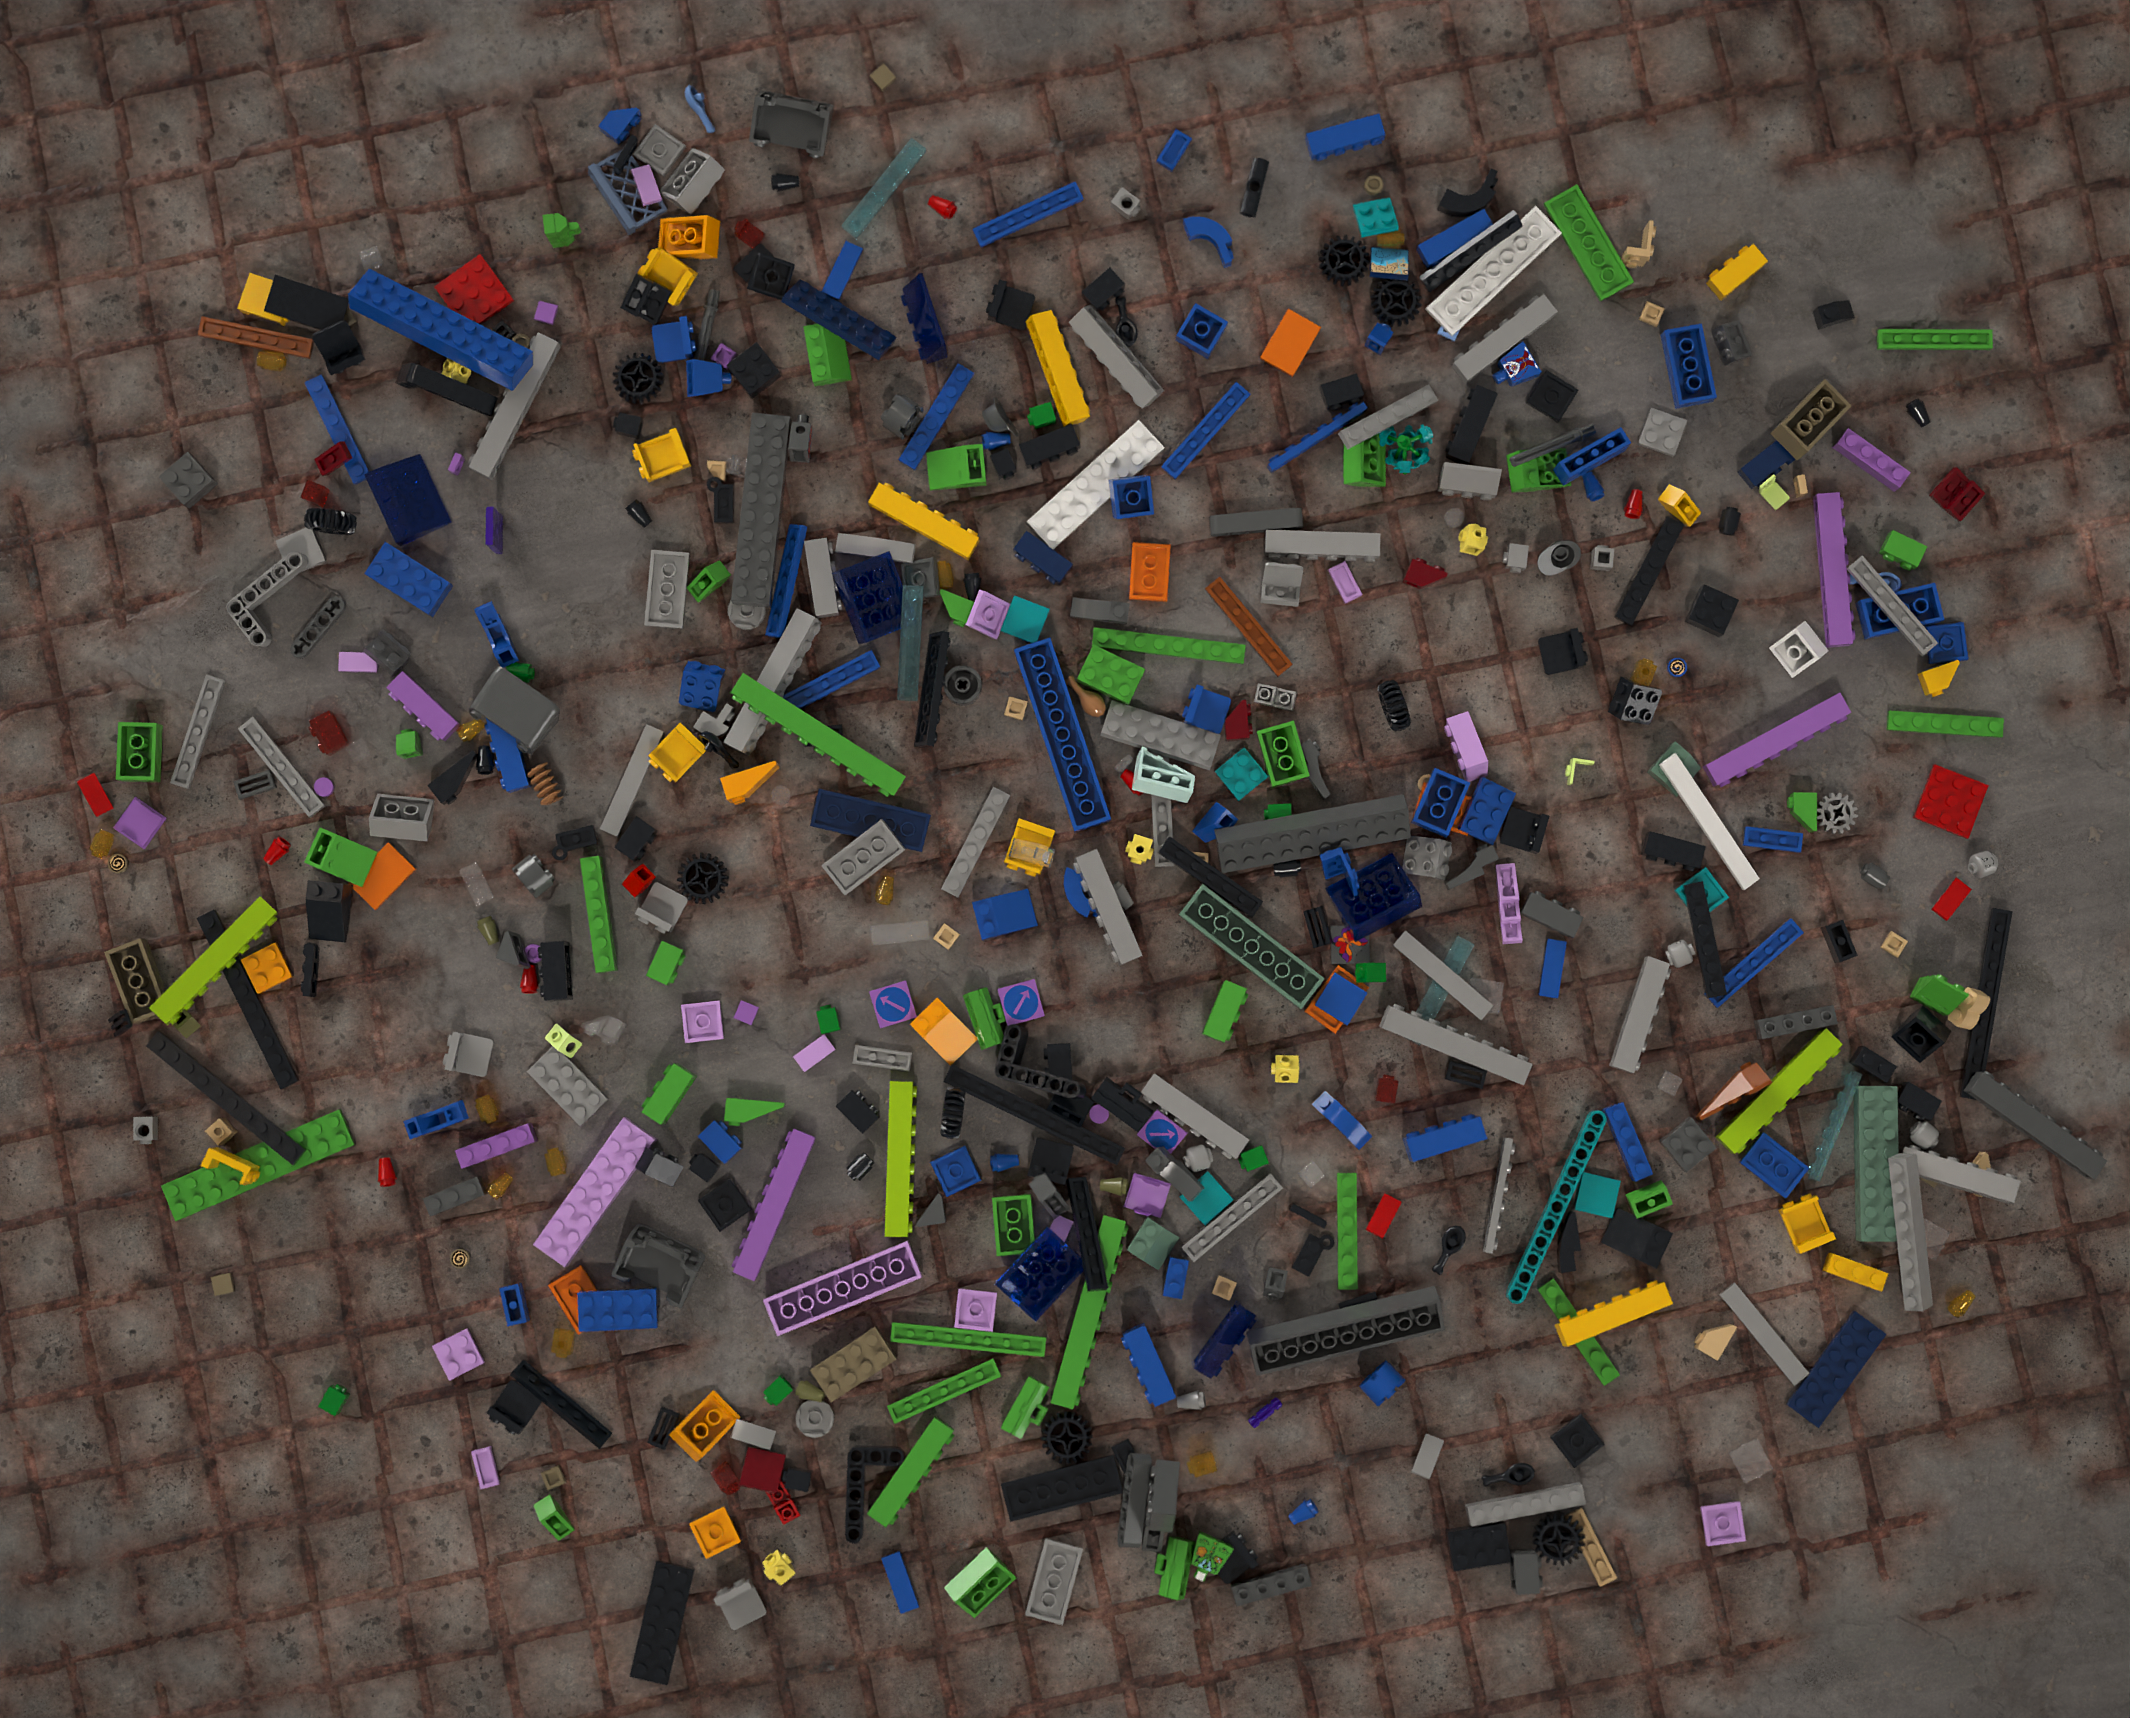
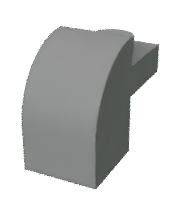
[693,703,735,738]

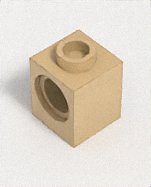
[205,1118,238,1145]

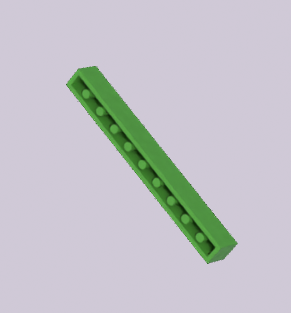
[730,673,906,797]
[1051,1214,1128,1409]

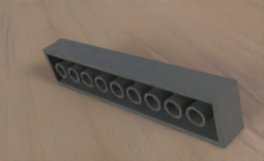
[731,413,792,608]
[1214,794,1411,873]
[1246,1286,1445,1376]

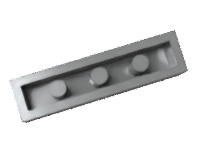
[804,538,842,619]

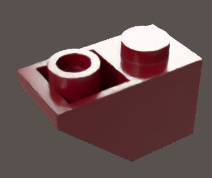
[1403,558,1448,589]
[1224,700,1253,742]

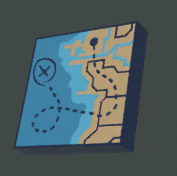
[1370,247,1409,280]

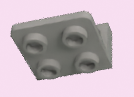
[1260,562,1303,607]
[1402,836,1452,880]
[635,882,688,934]
[443,1032,494,1077]
[713,1578,767,1630]

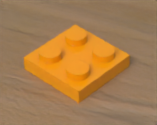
[241,942,294,994]
[689,1506,742,1559]

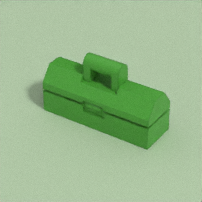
[543,213,582,248]
[963,987,1006,1050]
[1001,1375,1049,1439]
[1154,1536,1195,1600]

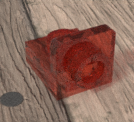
[734,218,765,249]
[710,1461,740,1495]

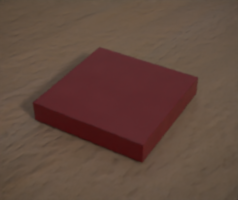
[739,1447,786,1494]

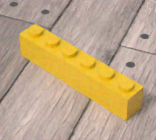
[1025,310,1090,427]
[868,482,980,561]
[1555,1280,1673,1347]

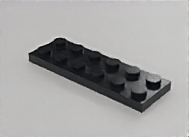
[914,631,951,748]
[1001,1454,1123,1522]
[630,1560,695,1685]

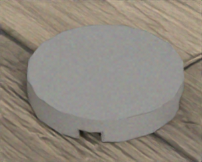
[728,600,766,630]
[795,1400,835,1438]

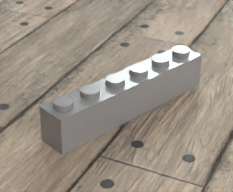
[1452,294,1558,384]
[1069,305,1164,409]
[1264,530,1381,562]
[1073,849,1143,966]
[1609,956,1671,1073]
[1141,1074,1249,1160]
[1903,1145,2021,1205]
[1465,1482,1586,1527]

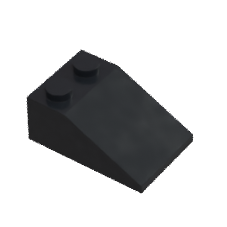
[306,880,353,943]
[1601,1208,1673,1269]

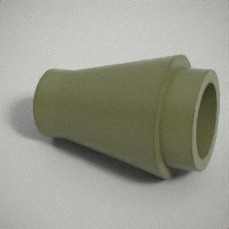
[477,915,499,945]
[1100,1177,1129,1196]
[795,1380,825,1403]

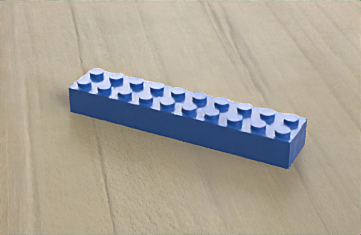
[348,269,533,391]
[1014,638,1111,833]

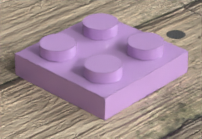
[966,590,1011,639]
[681,1001,724,1043]
[954,1288,997,1332]
[432,1328,485,1381]
[1700,1501,1746,1546]

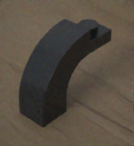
[1437,168,1498,217]

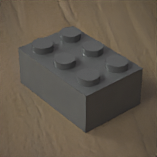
[1146,1459,1180,1533]

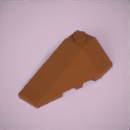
[1696,1061,1772,1120]

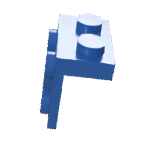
[652,316,696,363]
[679,661,726,712]
[1182,684,1231,734]
[1319,847,1359,896]

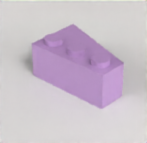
[1444,711,1488,782]

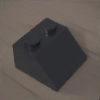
[1891,1005,1951,1063]

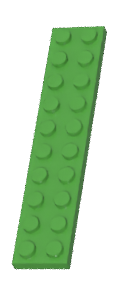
[161,1109,355,1221]

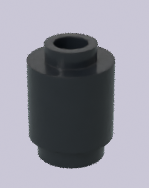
[1718,507,1741,536]
[1273,860,1301,878]
[846,1152,875,1181]

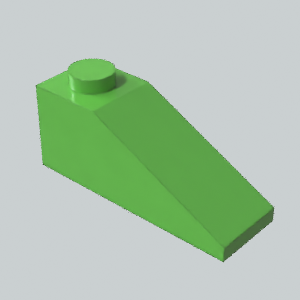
[724,1098,786,1126]

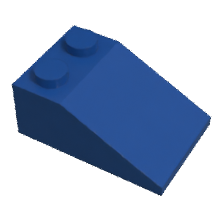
[972,889,1038,941]

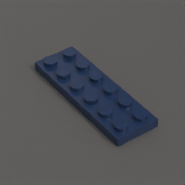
[781,279,897,360]
[810,789,931,852]
[1786,1311,1887,1428]

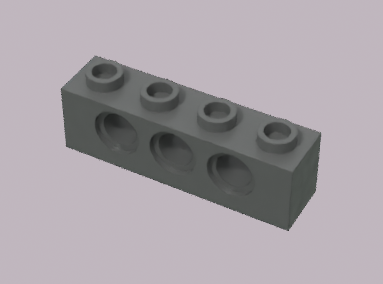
[1754,1005,1838,1039]
[1231,1563,1312,1606]

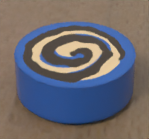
[1667,658,1687,677]

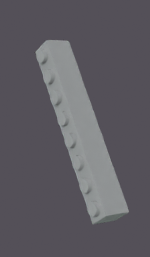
[468,332,561,480]
[723,608,822,756]
[1379,1003,1533,1085]
[1888,1153,1933,1311]

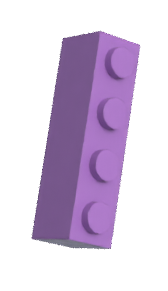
[1832,428,1911,492]
[386,671,461,741]
[455,1123,538,1169]

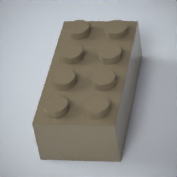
[1770,379,1851,460]
[104,938,166,1024]
[810,1326,897,1403]

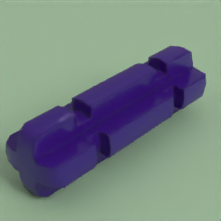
[1248,1397,1282,1428]

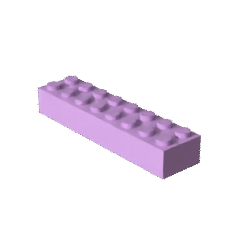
[533,1117,657,1267]
[763,1240,923,1336]

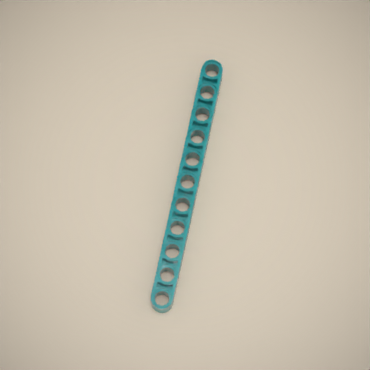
[1506,1110,1607,1304]

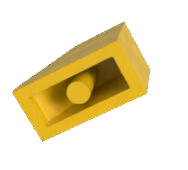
[1658,484,1701,527]
[1917,660,1959,697]

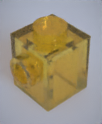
[1630,658,1657,686]
[551,1328,576,1358]
[1187,1450,1217,1478]

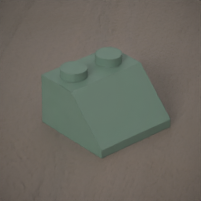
[1647,741,1701,797]
[1126,1217,1179,1270]

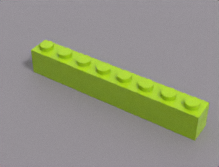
[149,897,278,1026]
[1715,1028,1843,1154]
[885,1081,917,1237]

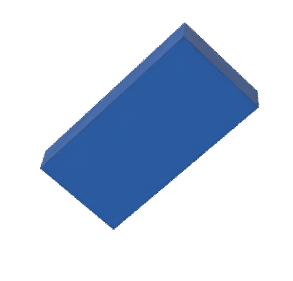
[1156,129,1192,172]

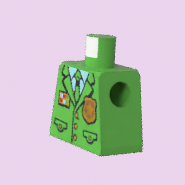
[1191,1531,1234,1582]

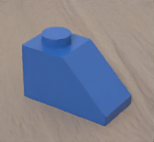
[1364,323,1394,355]

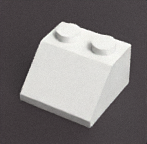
[1769,621,1828,678]

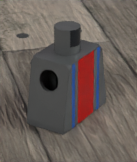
[788,414,812,463]

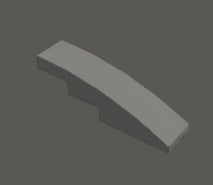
[835,533,916,563]

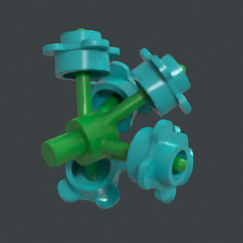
[1379,424,1433,475]

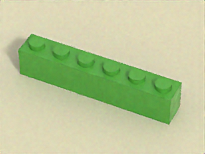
[580,856,618,973]
[867,1416,955,1527]

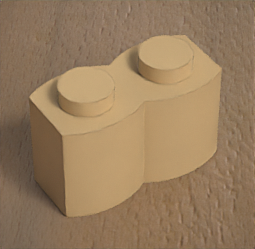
[1948,987,1990,1030]

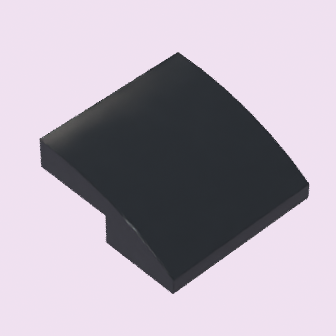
[620,274,673,325]

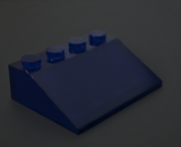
[900,273,948,364]
[364,454,452,547]
[832,551,916,644]
[1325,853,1422,942]
[994,1226,1084,1322]
[1191,1301,1257,1379]

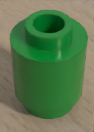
[506,662,535,683]

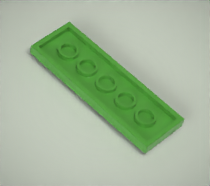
[1543,185,1634,302]

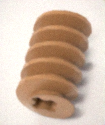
[527,762,564,805]

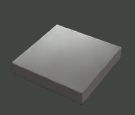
[633,124,686,177]
[276,528,326,573]

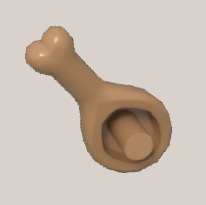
[1065,675,1106,717]

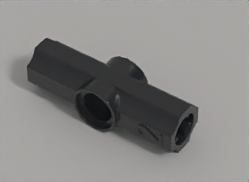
[1240,158,1269,218]

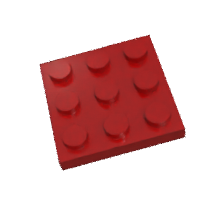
[434,254,514,325]
[1913,764,1989,839]

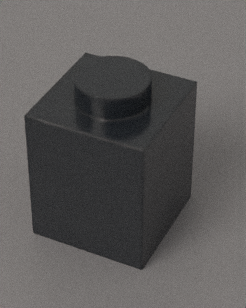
[613,412,644,439]
[990,448,1017,480]
[689,1153,721,1182]
[782,1467,812,1492]

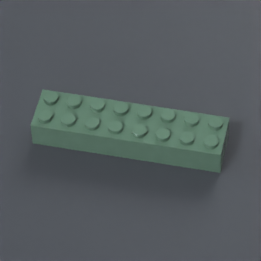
[1178,884,1325,1009]
[1853,1086,1898,1242]

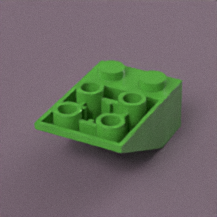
[926,444,987,491]
[1506,448,1571,493]
[304,827,378,887]
[1910,974,1969,1016]

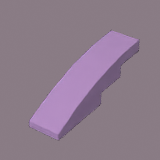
[1495,863,1522,944]

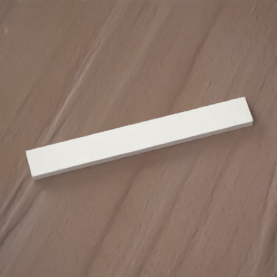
[1659,754,1760,890]

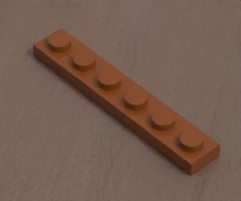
[197,316,314,359]
[1205,576,1293,677]

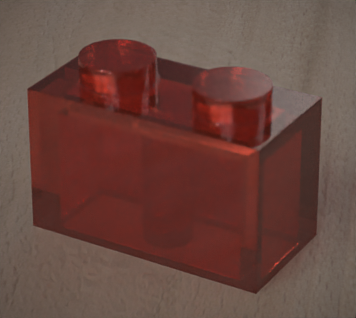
[309,710,350,756]

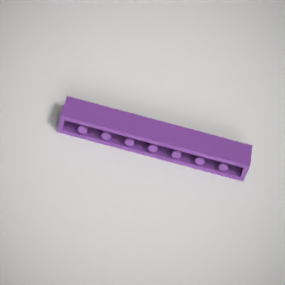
[1813,492,1855,648]
[1703,693,1851,787]
[732,1129,816,1281]

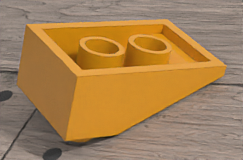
[658,215,720,259]
[720,761,780,805]
[910,997,977,1066]
[669,1390,741,1462]

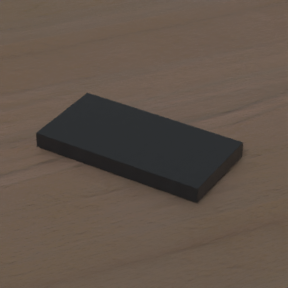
[264,275,349,330]

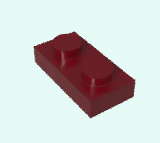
[314,441,352,476]

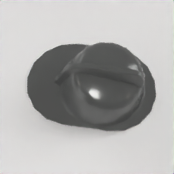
[982,397,1019,437]
[1537,540,1581,576]

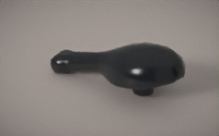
[1115,297,1138,347]
[699,731,739,768]
[1432,1226,1466,1275]
[1482,1463,1535,1487]

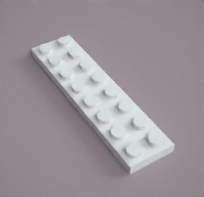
[1426,206,1562,337]
[1027,420,1165,550]

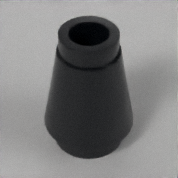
[771,173,799,192]
[1906,398,1931,428]
[625,499,652,528]
[963,573,982,600]
[476,745,495,775]

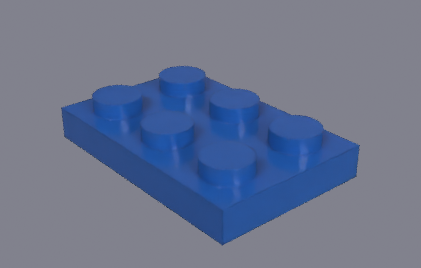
[1458,777,1516,845]
[1739,1132,1809,1198]

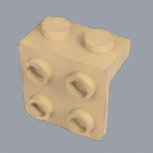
[1621,220,1656,268]

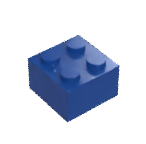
[1175,303,1228,359]
[1109,475,1154,519]

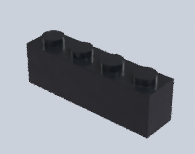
[1445,385,1498,465]

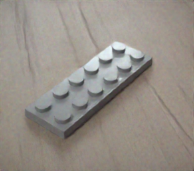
[1100,700,1221,770]

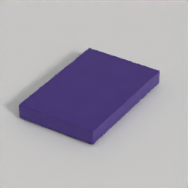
[485,507,503,554]

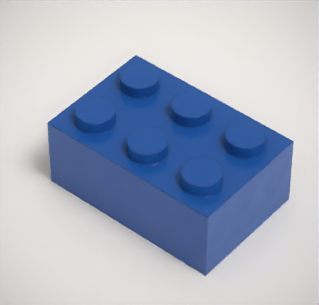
[1411,768,1470,837]

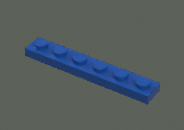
[972,182,1083,247]
[899,363,974,470]
[304,374,372,485]
[1161,382,1251,480]
[1267,402,1368,473]
[765,524,807,638]
[783,650,881,709]
[1704,918,1804,1008]

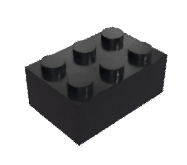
[538,941,573,1001]
[1445,1521,1512,1572]

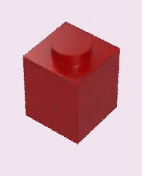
[622,863,656,898]

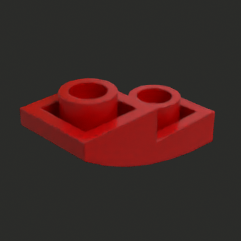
[77,773,113,817]
[1931,877,1972,921]
[1366,1193,1402,1239]
[766,1479,800,1525]

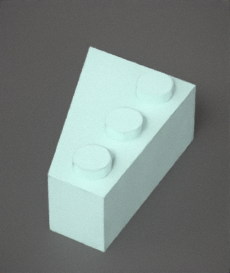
[1131,746,1195,803]

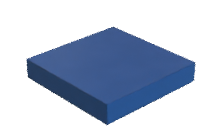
[1925,622,1969,664]
[1315,973,1367,1026]
[930,1146,981,1197]

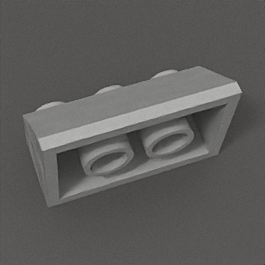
[659,148,725,214]
[1438,462,1502,501]
[369,794,434,841]

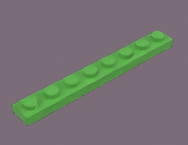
[1092,627,1246,664]
[890,1322,1046,1357]

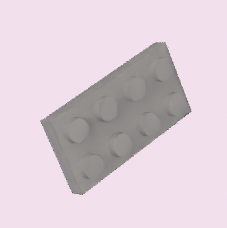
[644,550,690,629]
[821,819,906,895]
[527,1046,609,1127]
[1025,1538,1083,1625]

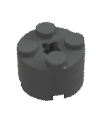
[881,394,924,440]
[943,666,982,706]
[512,854,555,898]

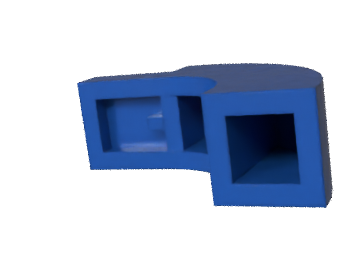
[1183,217,1234,268]
[474,601,519,667]
[1064,867,1098,918]
[1312,1091,1372,1150]
[403,1100,469,1140]

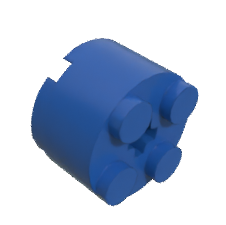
[1359,1360,1406,1407]

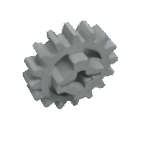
[1817,792,1858,834]

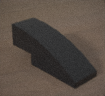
[1557,1211,1581,1273]

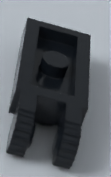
[301,942,319,997]

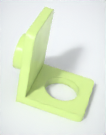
[1759,474,1790,510]
[1565,758,1595,785]
[545,1023,582,1058]

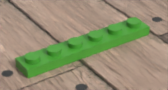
[1877,329,1993,350]
[1887,711,2004,738]
[1337,1173,1358,1290]
[1537,1278,1620,1386]
[887,1358,1001,1424]

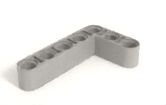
[226,552,308,647]

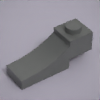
[1070,597,1130,624]
[1301,739,1331,800]
[1444,844,1499,890]
[1145,1146,1204,1202]

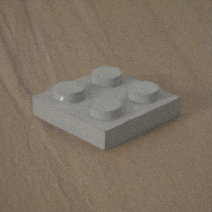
[1638,408,1687,457]

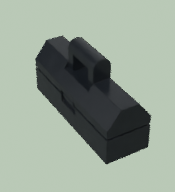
[1091,1077,1153,1132]

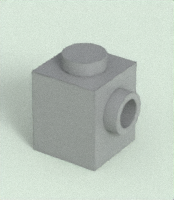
[1502,543,1529,573]
[1590,545,1614,571]

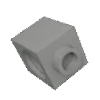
[1110,187,1141,220]
[133,1117,158,1144]

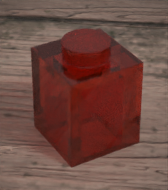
[300,480,330,508]
[1374,1074,1399,1104]

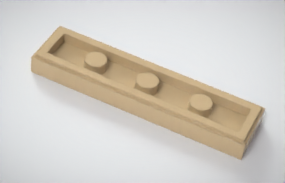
[1565,1507,1617,1587]

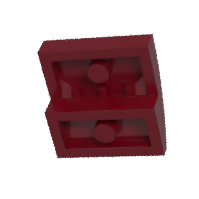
[1929,467,1986,522]

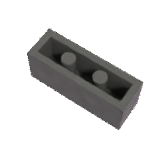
[1520,891,1584,939]
[1029,1173,1070,1219]
[423,1176,488,1216]

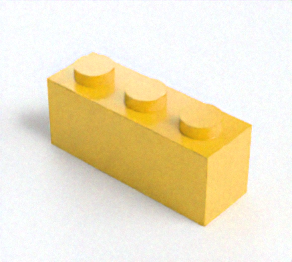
[1706,244,1768,301]
[1822,1252,1888,1292]

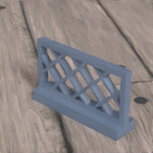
[588,149,668,235]

